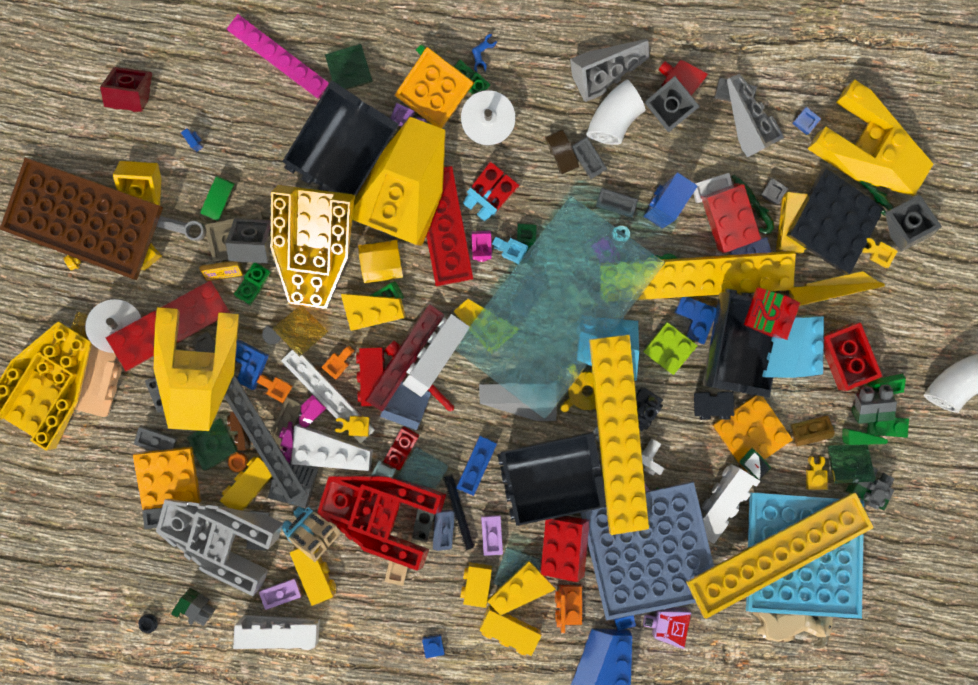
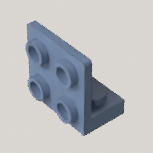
[380,382,431,430]

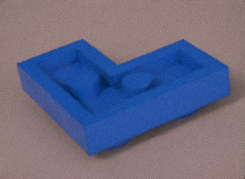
[675,297,716,345]
[235,339,269,390]

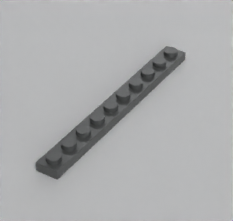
[191,331,307,505]

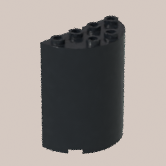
[282,80,399,196]
[703,289,774,398]
[497,432,606,526]

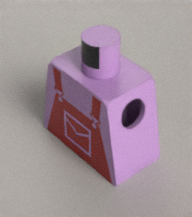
[643,607,691,649]

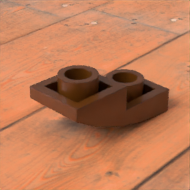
[227,411,250,450]

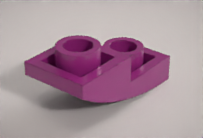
[279,421,294,463]

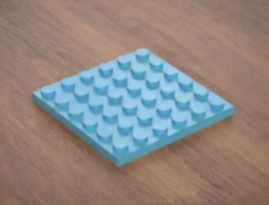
[746,493,864,619]

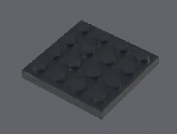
[786,168,885,275]

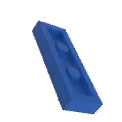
[456,435,497,496]

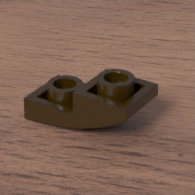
[545,129,579,174]

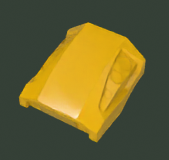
[358,240,403,283]

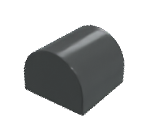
[262,325,286,344]

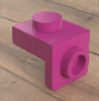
[472,231,492,262]

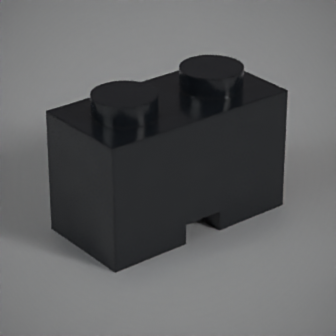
[694,391,735,420]

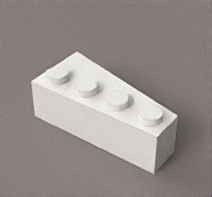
[403,314,470,397]
[291,424,373,471]
[701,464,760,544]
[233,615,320,650]

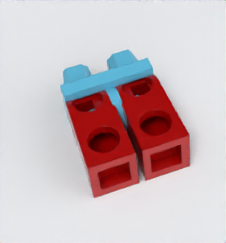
[463,162,519,221]

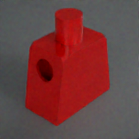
[658,60,708,96]

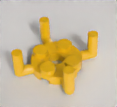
[560,364,596,412]

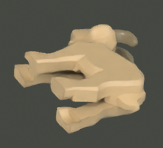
[745,600,833,649]

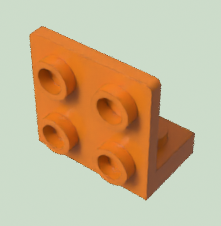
[555,585,582,633]

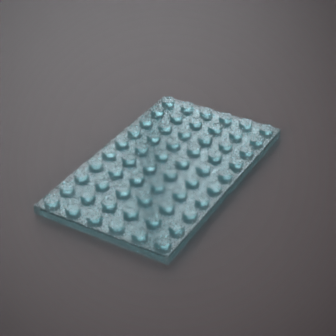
[455,196,665,419]

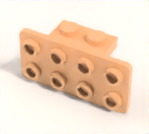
[75,339,122,417]

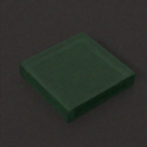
[325,44,373,90]
[187,418,239,471]
[827,445,876,484]

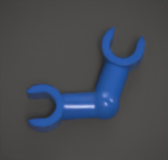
[472,34,497,72]

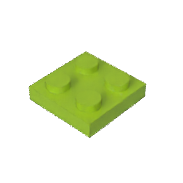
[643,322,698,375]

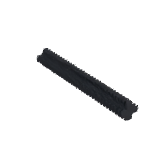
[443,474,474,551]

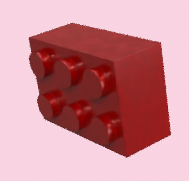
[701,183,761,253]
[823,322,883,391]
[541,516,590,582]

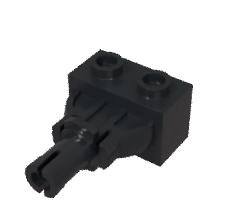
[636,386,663,432]

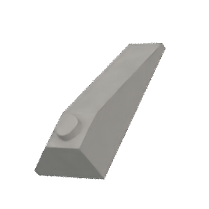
[570,39,649,102]
[727,74,784,157]
[479,382,557,421]

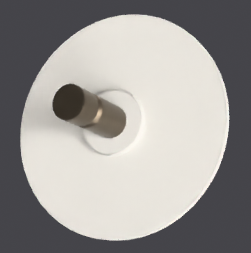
[461,90,515,145]
[86,299,141,353]

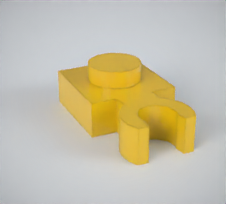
[862,238,898,268]
[335,416,370,437]
[806,456,828,490]

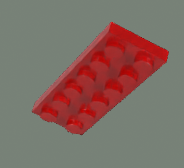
[426,166,474,287]
[105,280,230,372]

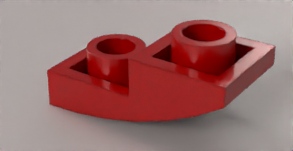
[383,426,420,471]

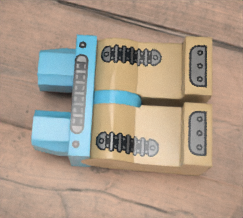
[282,507,340,562]

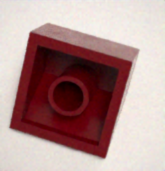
[100,67,152,112]

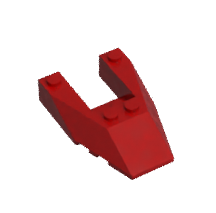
[317,476,447,571]

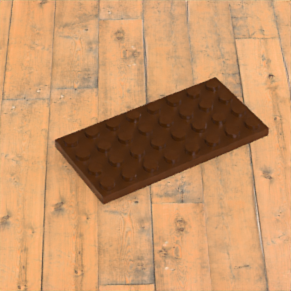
[0,157,163,280]

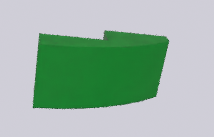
[454,60,491,96]
[200,176,235,221]
[233,263,271,306]

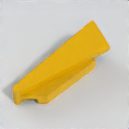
[788,271,885,306]

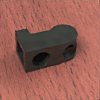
[412,509,434,542]

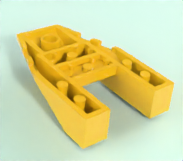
[808,80,934,196]
[153,307,239,431]

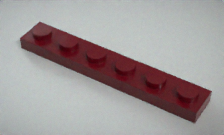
[365,304,445,412]

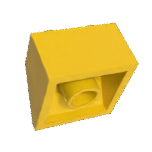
[113,161,162,206]

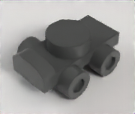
[863,480,890,510]

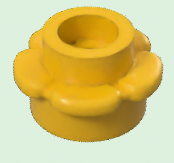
[63,255,81,270]

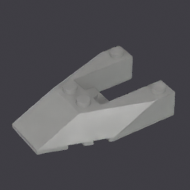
[156,499,283,596]

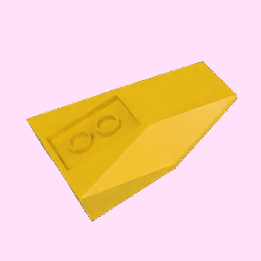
[352,117,446,246]
[271,185,355,308]
[0,322,92,451]

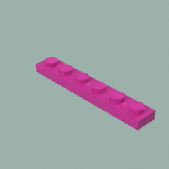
[227,14,329,100]

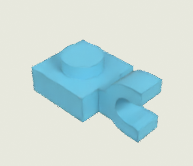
[492,237,528,264]

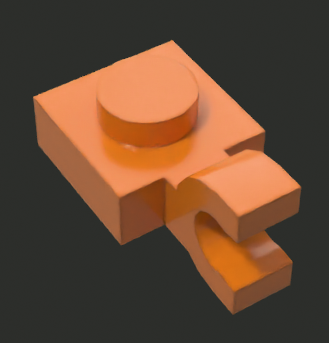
[321,346,355,380]
[257,375,293,403]

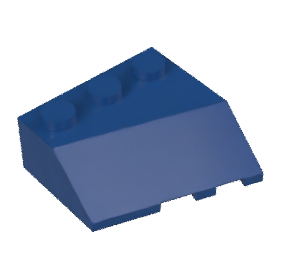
[571,628,632,685]

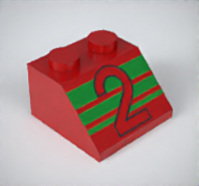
[744,287,800,340]

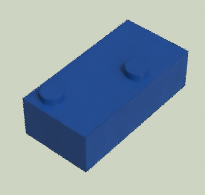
[643,172,698,229]

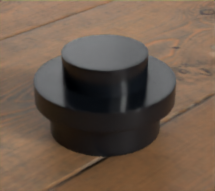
[138,614,158,633]

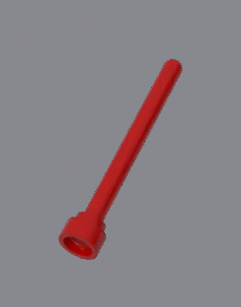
[384,340,454,412]

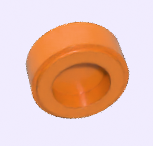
[228,452,249,472]

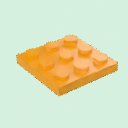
[394,47,474,129]
[712,395,793,472]
[133,447,201,510]

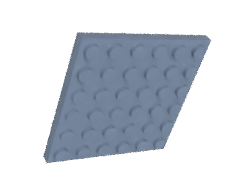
[581,481,714,620]

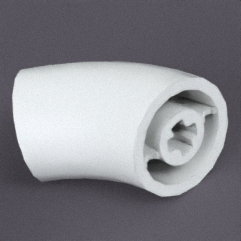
[586,79,646,145]
[924,354,978,413]

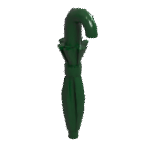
[731,174,774,235]
[858,181,894,216]

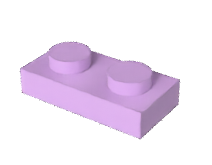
[481,515,503,556]
[259,578,302,610]

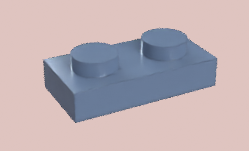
[433,510,455,551]

